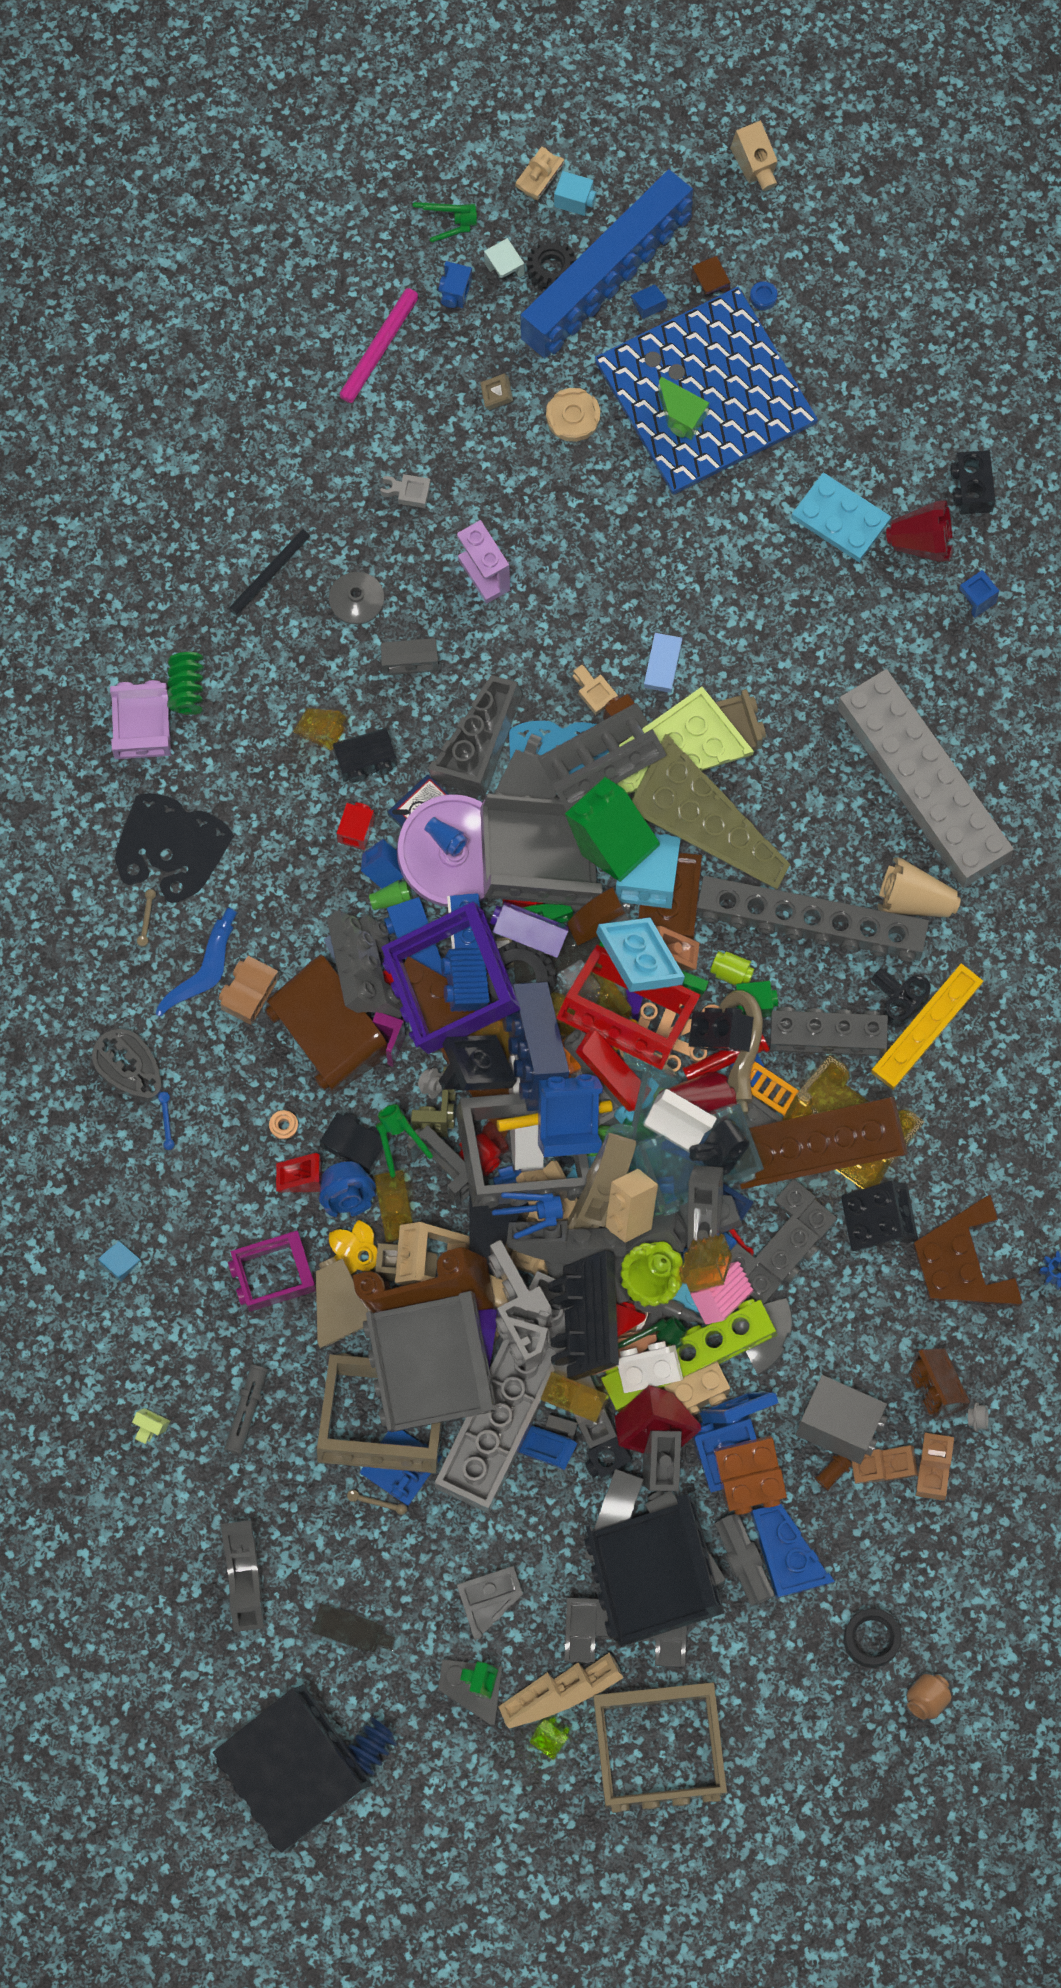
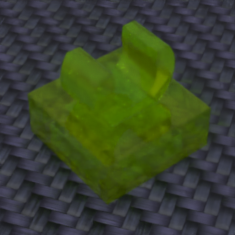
[529,1717,569,1760]

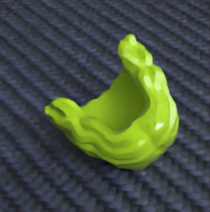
[620,1242,684,1307]

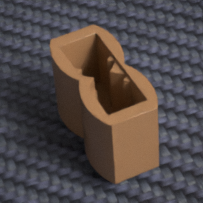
[219,956,279,1025]

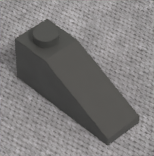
[687,1165,723,1262]

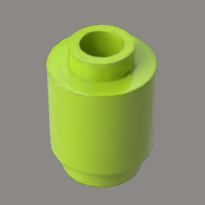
[710,951,755,986]

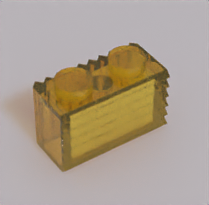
[679,1233,732,1292]

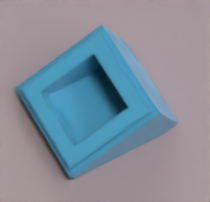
[98,1241,141,1282]

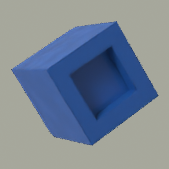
[959,570,999,618]
[361,839,403,889]

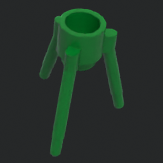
[412,202,477,242]
[376,1104,433,1178]

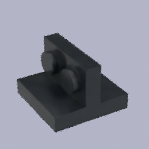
[439,1035,517,1091]

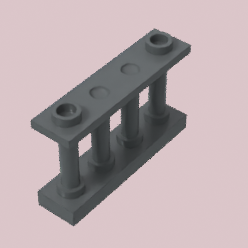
[537,703,667,811]

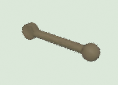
[137,889,156,947]
[347,1490,407,1515]

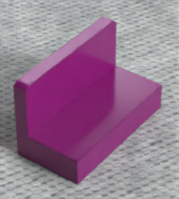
[372,1012,406,1067]

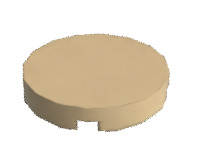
[546,388,600,442]

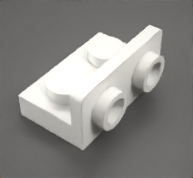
[618,1341,683,1393]

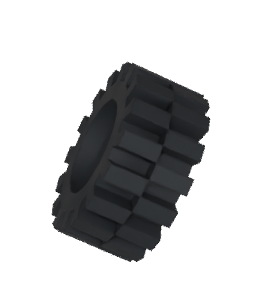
[527,239,576,291]

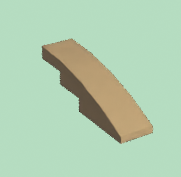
[498,1653,624,1728]

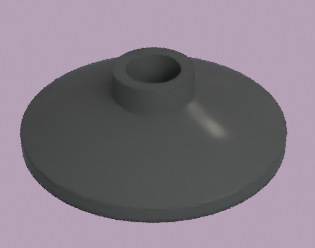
[329,572,384,625]

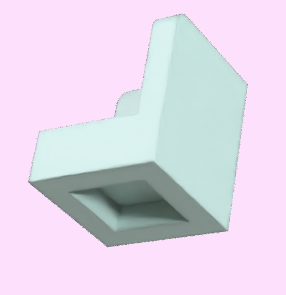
[484,238,524,278]

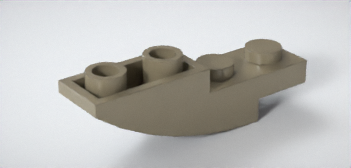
[567,1133,636,1229]

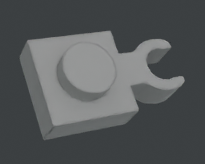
[380,474,431,508]

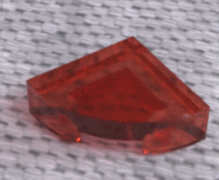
[482,1121,509,1156]

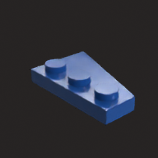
[751,1504,835,1599]

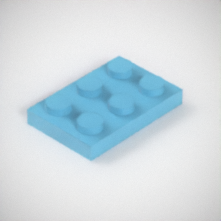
[791,472,891,563]
[596,918,685,992]

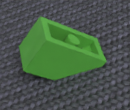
[658,377,709,440]

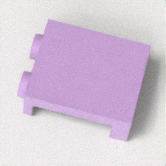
[457,520,510,604]
[110,680,171,759]

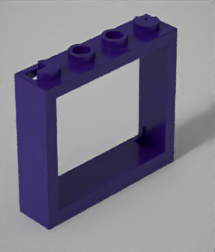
[381,901,521,1054]

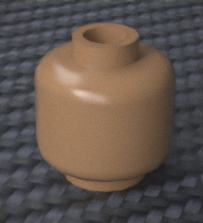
[906,1674,952,1720]

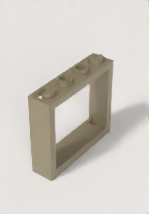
[317,1353,442,1473]
[593,1682,727,1813]

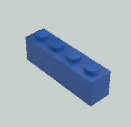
[384,897,447,978]

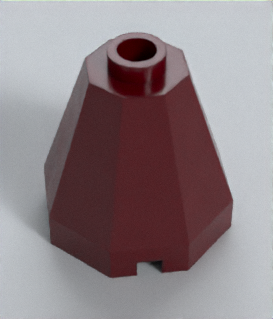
[886,501,953,562]

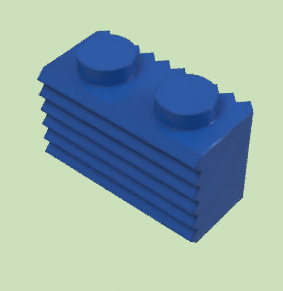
[441,948,489,1012]

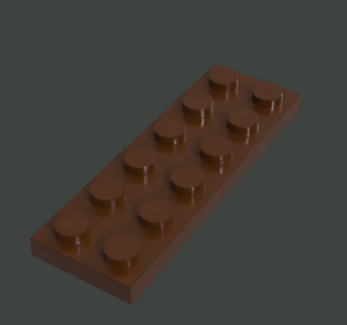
[736,1096,908,1189]

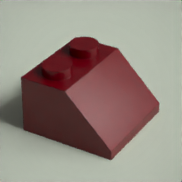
[614,1385,701,1454]

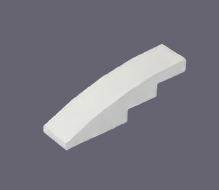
[509,1056,544,1172]

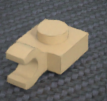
[572,665,618,715]

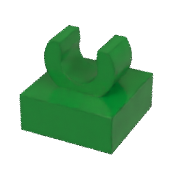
[460,1661,498,1699]

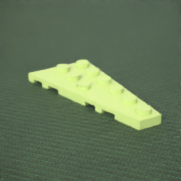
[607,687,754,794]

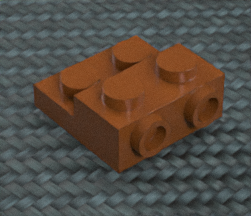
[713,1436,787,1515]

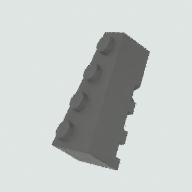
[427,675,522,795]

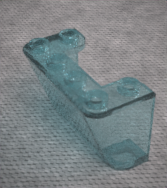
[633,1103,764,1216]

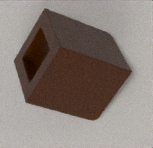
[691,255,731,294]

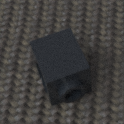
[584,1437,632,1483]

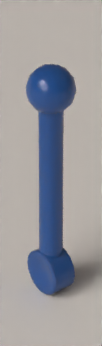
[158,1092,175,1150]

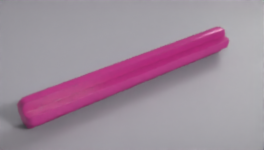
[340,288,418,403]

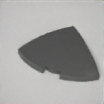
[734,1298,792,1376]

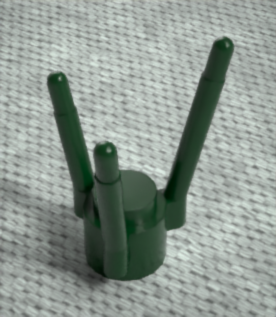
[618,1316,687,1352]

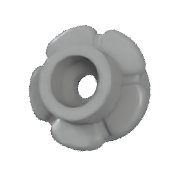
[968,1402,989,1432]

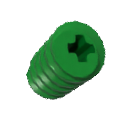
[167,652,204,715]

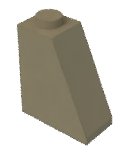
[316,1257,368,1349]

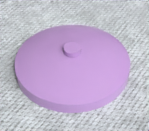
[397,795,486,907]

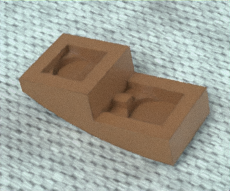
[915,1433,954,1501]
[852,1445,918,1484]

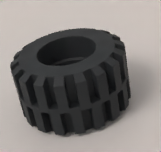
[486,942,557,1003]

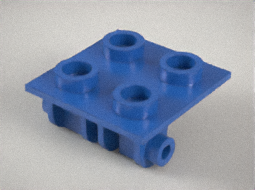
[360,1430,442,1506]

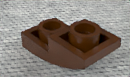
[567,887,625,945]

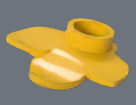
[329,1220,377,1275]

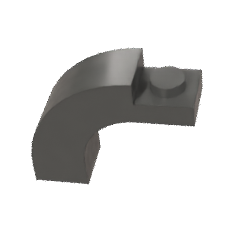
[614,1211,688,1303]
[221,1520,264,1632]

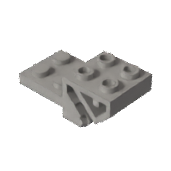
[488,1240,552,1372]

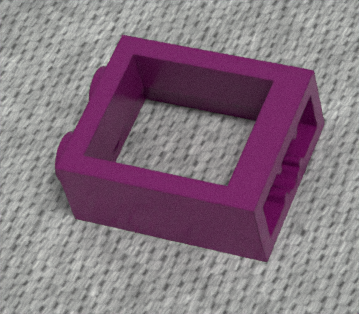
[227,1230,316,1312]

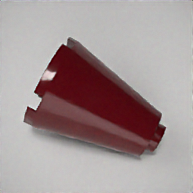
[658,1072,737,1130]

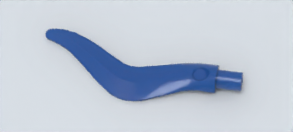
[156,908,237,1016]

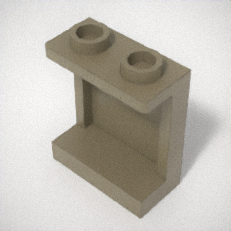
[715,689,766,751]

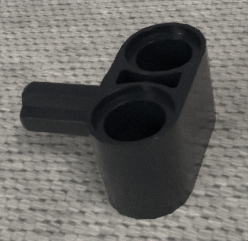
[871,968,931,1028]
[689,1119,749,1177]

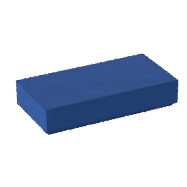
[519,1426,577,1470]

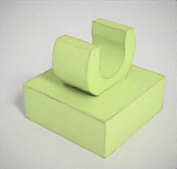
[132,1408,170,1444]

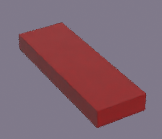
[575,1029,649,1112]

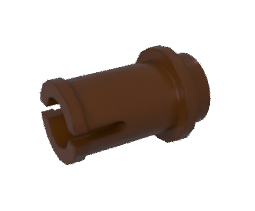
[814,1454,852,1491]

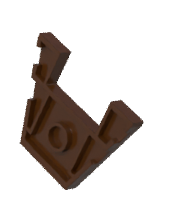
[913,1195,1023,1306]

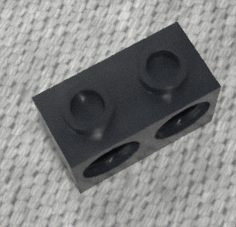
[950,450,996,514]
[688,1008,754,1052]

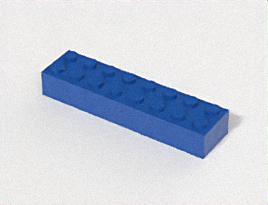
[520,169,693,359]

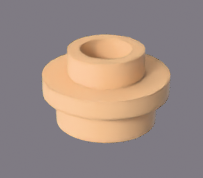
[269,1110,298,1139]

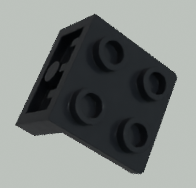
[841,1180,918,1252]

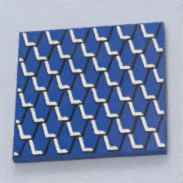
[595,287,818,495]

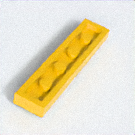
[871,964,983,1090]

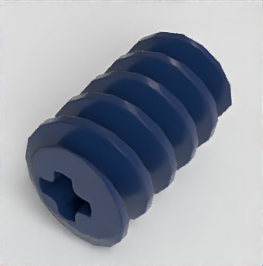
[347,1717,397,1776]

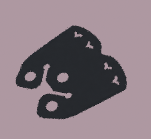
[115,793,234,903]

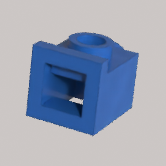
[438,261,472,308]

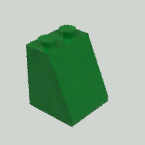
[565,777,660,882]

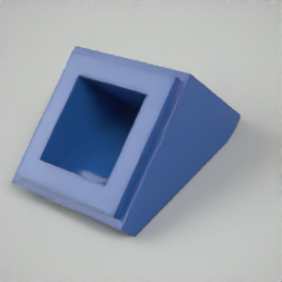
[631,284,667,319]

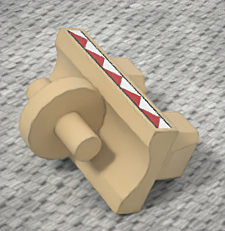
[515,147,564,200]

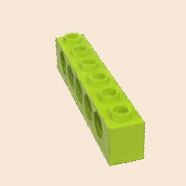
[601,1299,778,1413]

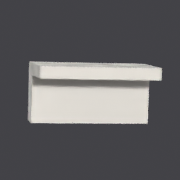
[643,1089,717,1153]

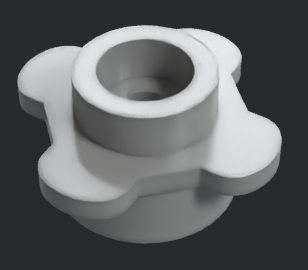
[418,1068,443,1099]

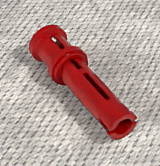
[682,1035,770,1080]

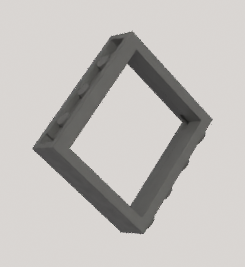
[456,1094,589,1208]

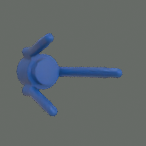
[492,1192,563,1239]

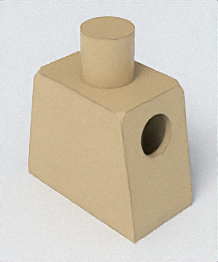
[730,120,777,191]

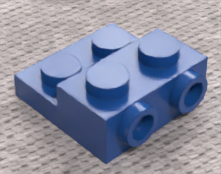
[692,1415,756,1493]

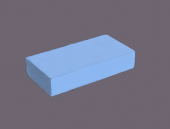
[644,633,682,693]

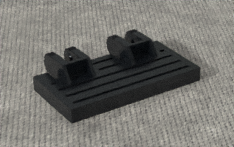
[548,1250,619,1381]

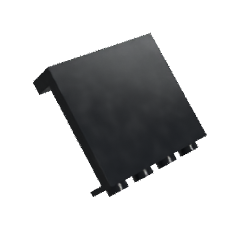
[584,1494,724,1647]
[212,1685,373,1853]

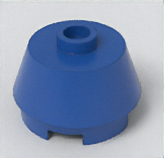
[319,1161,376,1217]

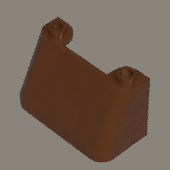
[264,954,387,1095]
[352,1247,494,1313]

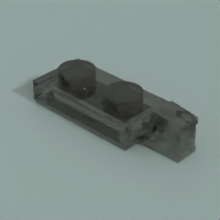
[311,1604,396,1653]

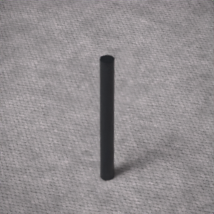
[229,529,310,616]

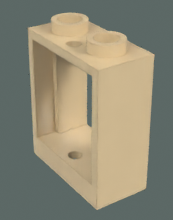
[395,1222,469,1285]

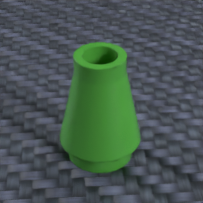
[369,879,413,910]

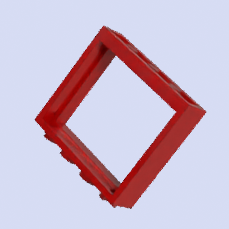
[556,945,700,1070]

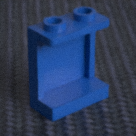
[538,1074,603,1157]

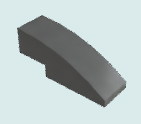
[584,1469,644,1562]

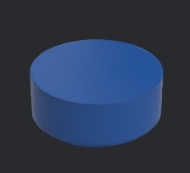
[750,281,777,310]

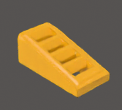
[750,1061,803,1118]

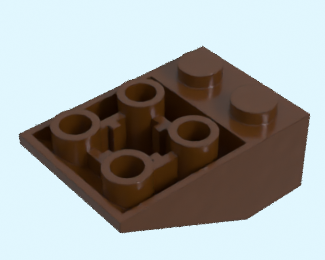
[909,1349,970,1422]

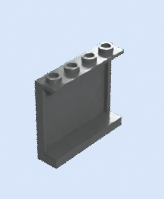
[480,793,602,906]
[363,1291,497,1432]

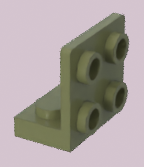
[411,1067,456,1138]

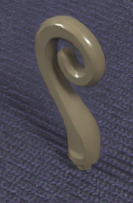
[718,990,763,1116]

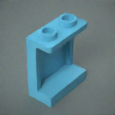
[616,834,680,909]

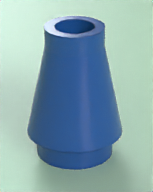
[424,817,468,857]

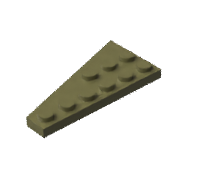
[631,734,790,889]

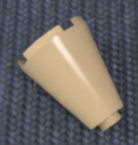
[878,857,961,918]

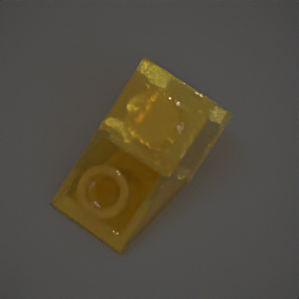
[374,1170,412,1242]
[540,1372,609,1424]

